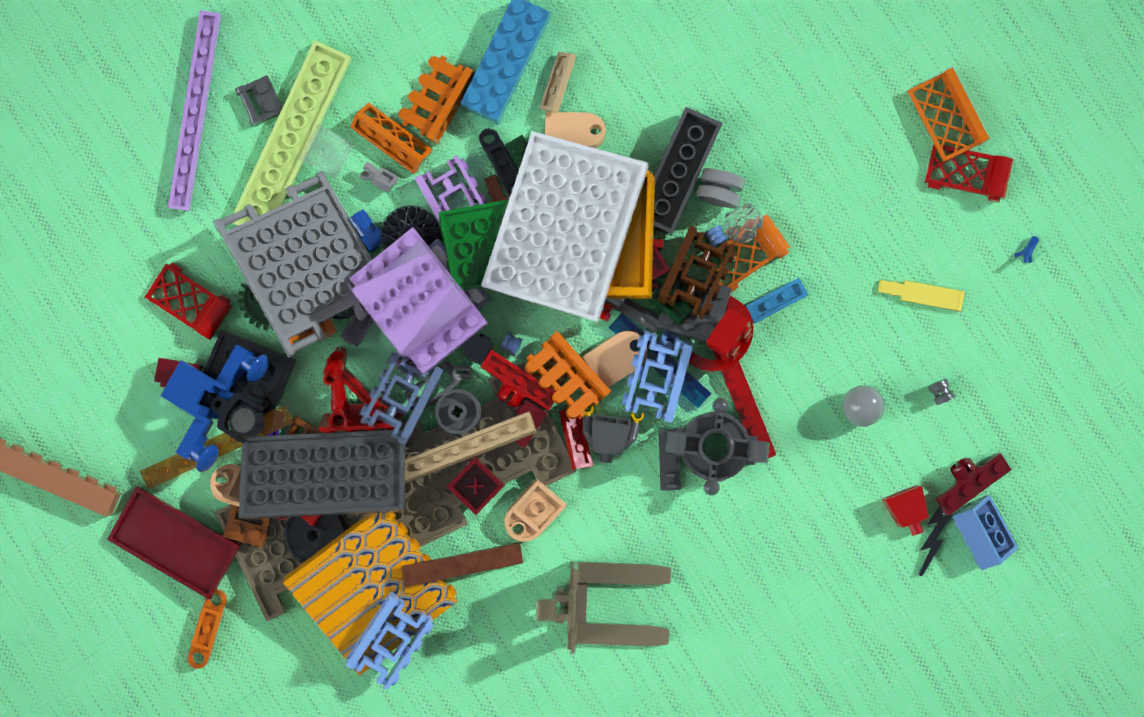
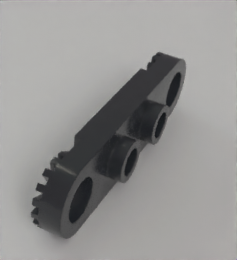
[479,128,519,197]

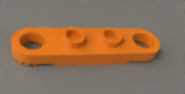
[187,589,227,669]

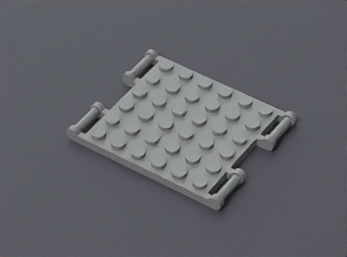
[213,171,372,357]

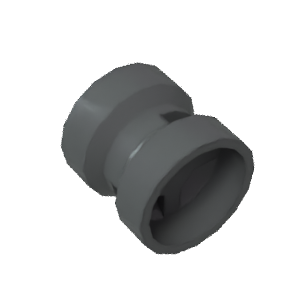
[928,379,955,405]

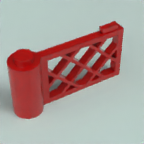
[924,144,1013,203]
[145,262,232,340]

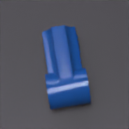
[350,209,381,252]

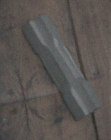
[604,299,660,332]

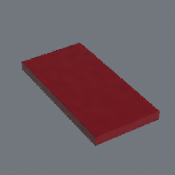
[107,486,241,599]

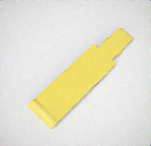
[877,280,965,312]

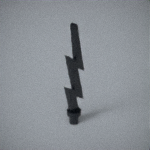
[919,506,951,576]

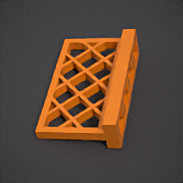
[907,67,990,163]

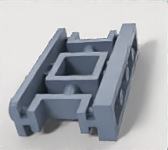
[360,351,443,445]

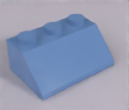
[952,494,1018,570]

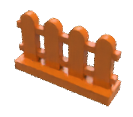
[398,55,475,145]
[525,331,611,419]

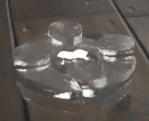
[724,203,763,244]

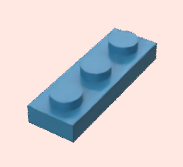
[745,278,808,324]

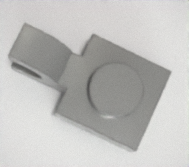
[360,162,399,193]

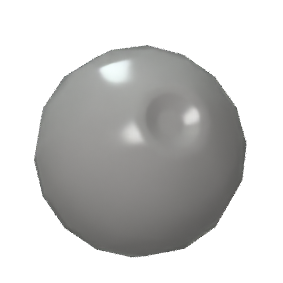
[842,385,884,427]

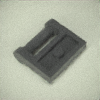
[235,75,283,126]

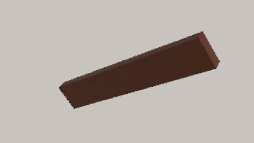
[401,543,523,587]

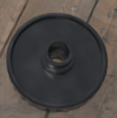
[380,205,441,250]
[284,515,346,563]

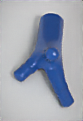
[1014,236,1040,263]

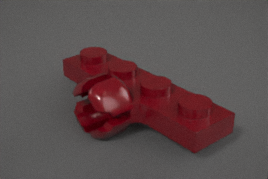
[935,453,1012,516]

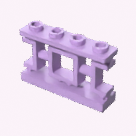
[414,155,488,225]

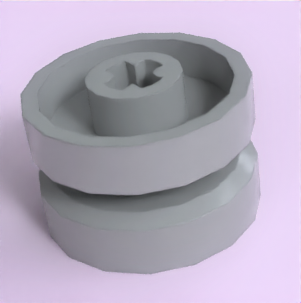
[695,168,746,209]

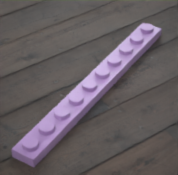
[168,10,222,212]

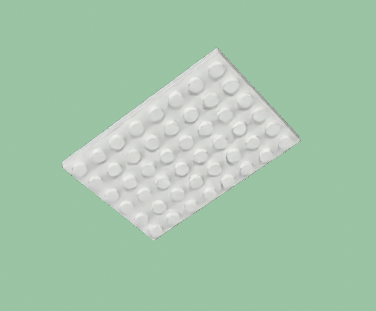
[481,131,649,322]

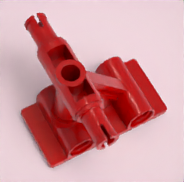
[318,346,404,433]

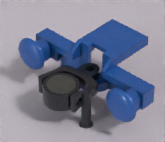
[161,345,269,472]

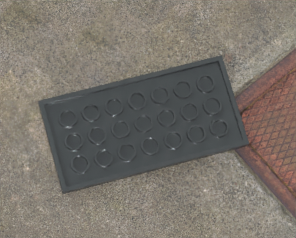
[239,429,405,519]

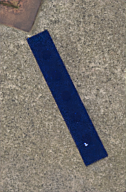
[608,313,712,408]

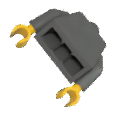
[583,404,644,463]

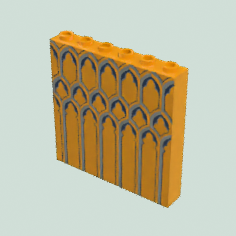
[283,512,458,676]

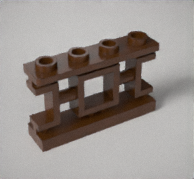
[658,225,736,320]

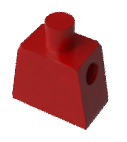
[882,485,928,536]

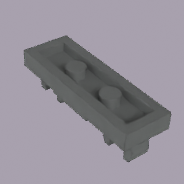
[658,429,681,490]

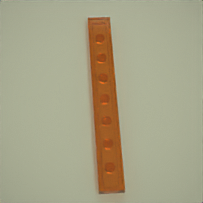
[140,405,293,489]

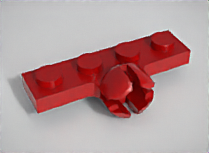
[480,350,556,411]

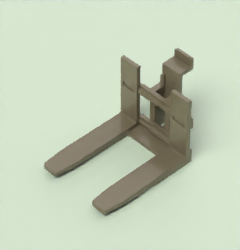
[536,561,671,654]

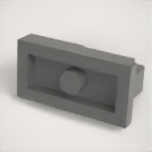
[340,303,374,347]

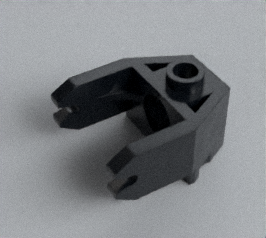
[459,333,493,365]

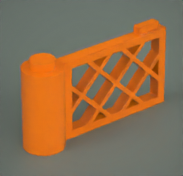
[708,214,790,292]

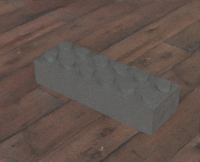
[653,107,723,236]

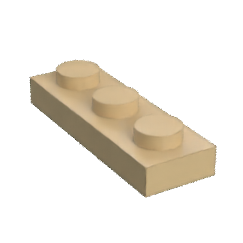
[539,52,576,113]

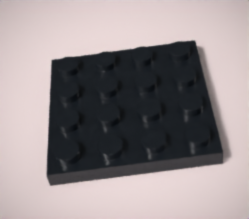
[199,329,297,434]

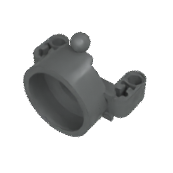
[665,398,770,496]

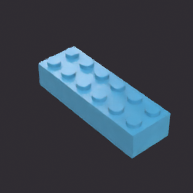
[461,0,551,125]

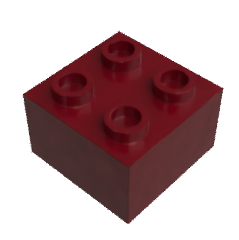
[447,456,506,515]

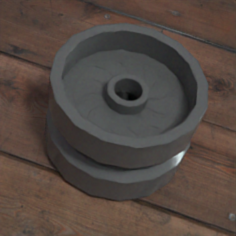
[435,389,481,434]

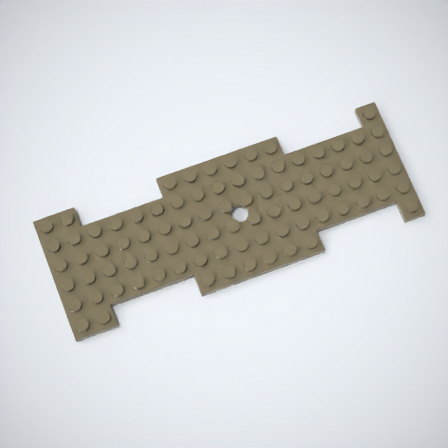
[215,362,577,621]

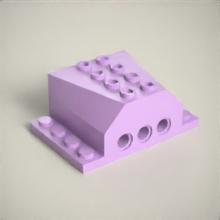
[350,228,488,374]

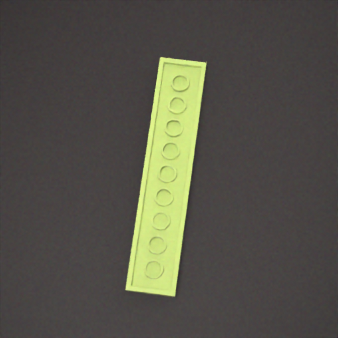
[233,40,352,225]

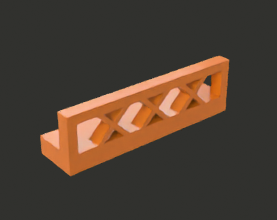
[350,102,433,174]

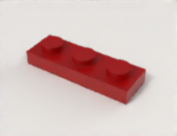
[559,409,593,470]

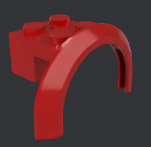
[689,295,754,372]

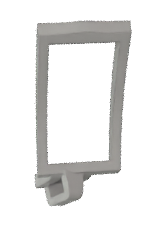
[404,361,471,410]

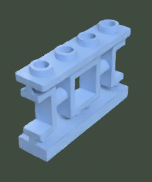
[622,330,693,423]
[345,591,433,690]

